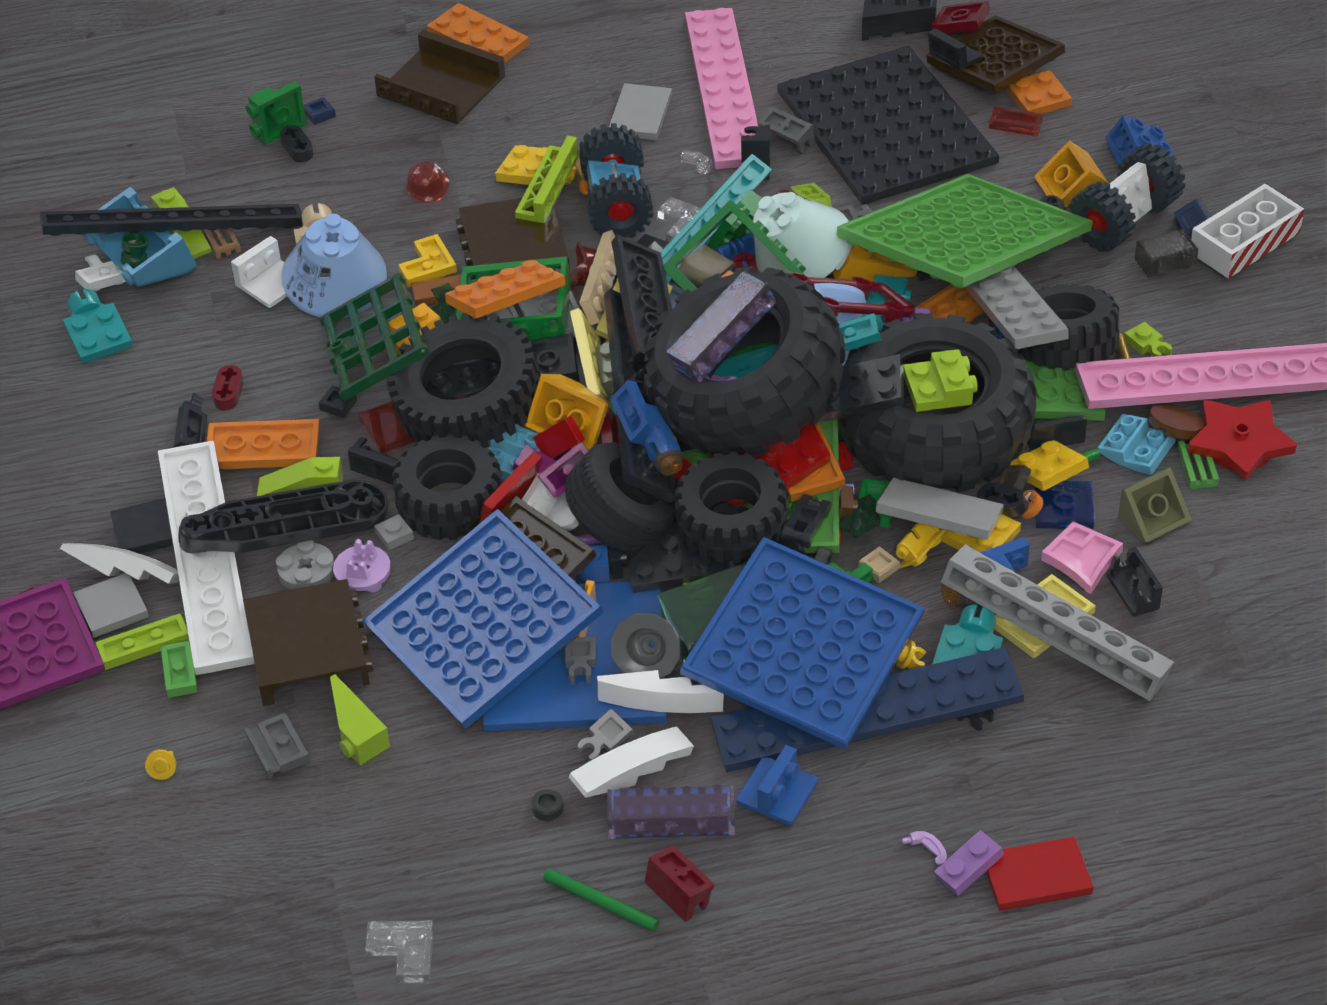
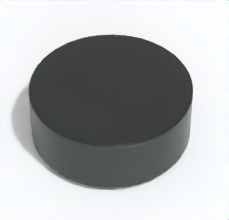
[815,546,833,565]
[532,789,563,821]

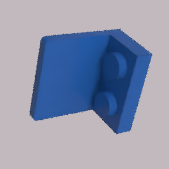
[1105,115,1176,166]

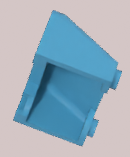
[83,187,198,287]

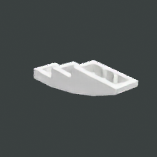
[60,543,179,584]
[597,670,724,713]
[569,726,694,798]

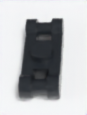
[781,494,832,549]

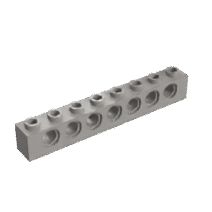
[941,545,1174,701]

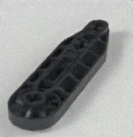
[178,480,388,554]

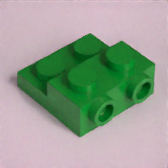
[245,81,307,145]
[707,189,762,250]

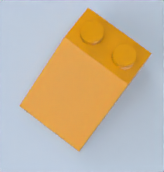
[832,245,917,282]
[525,374,609,451]

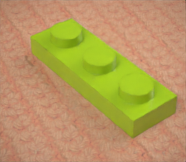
[95,613,189,670]

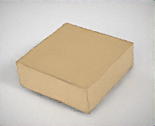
[859,546,900,583]

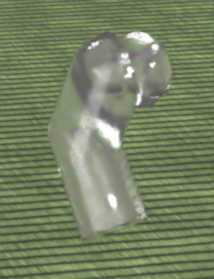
[681,150,712,174]

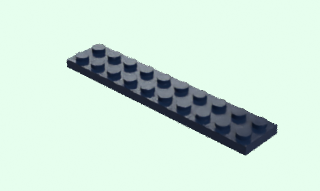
[711,647,1024,772]

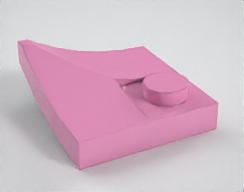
[1041,522,1123,594]

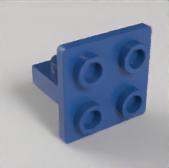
[736,745,818,825]

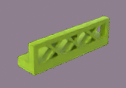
[515,135,579,223]

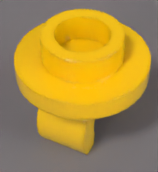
[896,640,926,669]
[145,750,177,780]

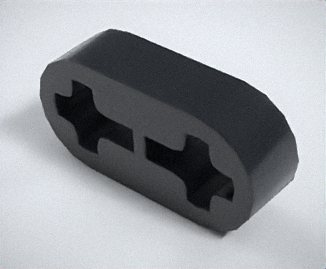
[280,125,314,162]
[977,483,1028,518]

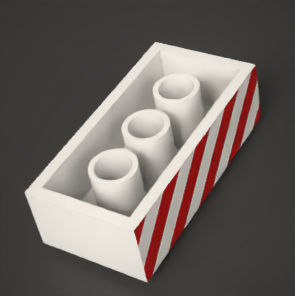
[1189,184,1304,279]

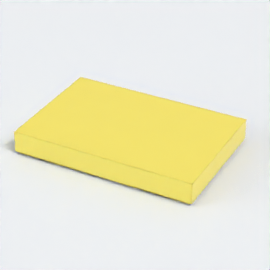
[995,574,1096,659]

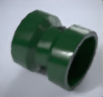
[121,232,148,269]

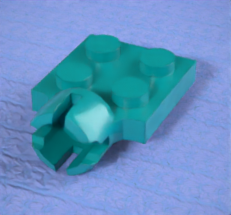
[63,289,133,364]
[932,604,1003,664]

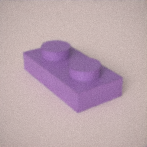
[934,830,1004,896]

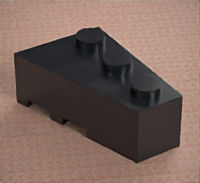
[862,0,937,41]

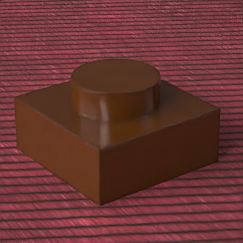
[839,486,858,527]

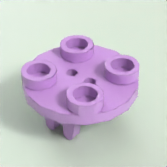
[333,539,391,592]

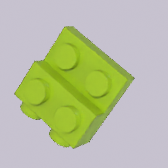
[903,349,977,412]

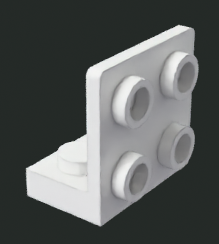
[231,236,287,308]
[522,473,579,531]

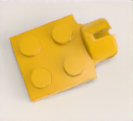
[495,145,576,185]

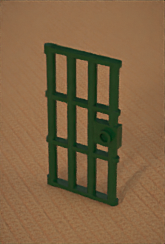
[320,273,429,400]

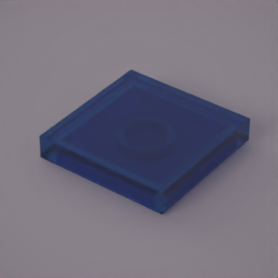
[1034,481,1095,530]

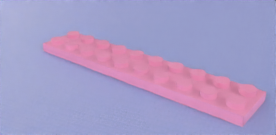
[685,8,758,169]
[1075,343,1327,409]

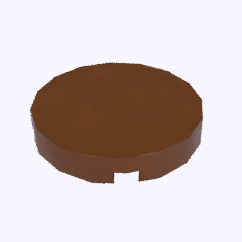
[1148,404,1205,440]

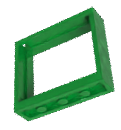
[664,199,806,291]
[456,256,571,341]

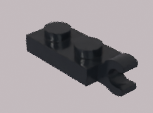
[174,393,208,447]

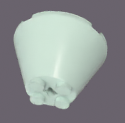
[753,192,852,278]

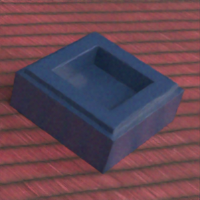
[304,97,336,125]

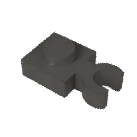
[565,637,596,684]

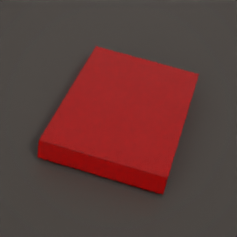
[480,451,542,523]
[986,836,1094,911]

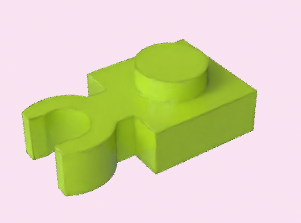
[1124,322,1172,357]

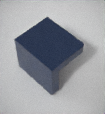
[1173,199,1211,235]

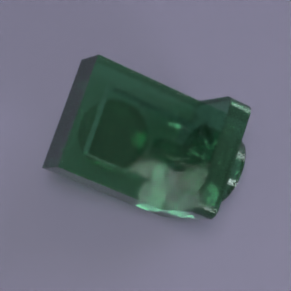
[431,282,457,323]
[839,494,878,538]

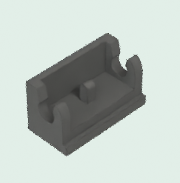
[757,106,815,154]

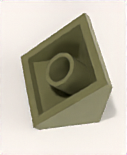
[1118,467,1192,543]

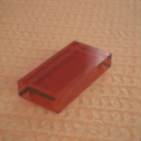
[989,107,1043,136]

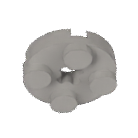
[276,540,334,590]

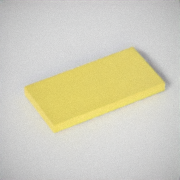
[570,308,612,410]

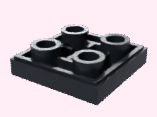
[110,498,173,554]

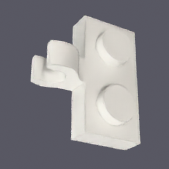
[75,254,126,291]

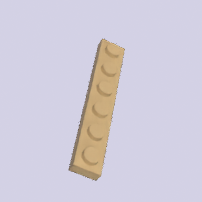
[579,230,616,325]

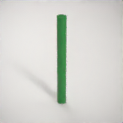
[543,868,660,932]

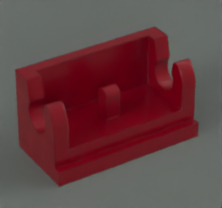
[645,845,715,922]

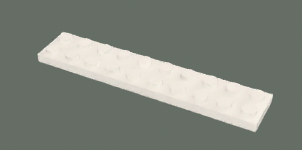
[158,441,255,675]

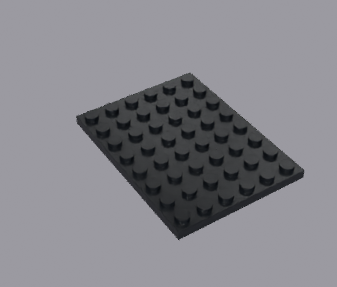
[777,46,999,205]

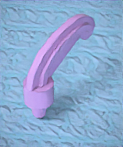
[901,831,947,866]

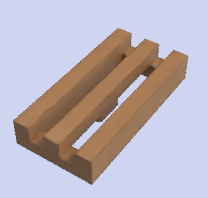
[202,228,241,259]

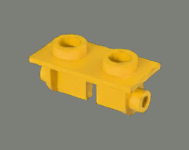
[896,523,946,568]

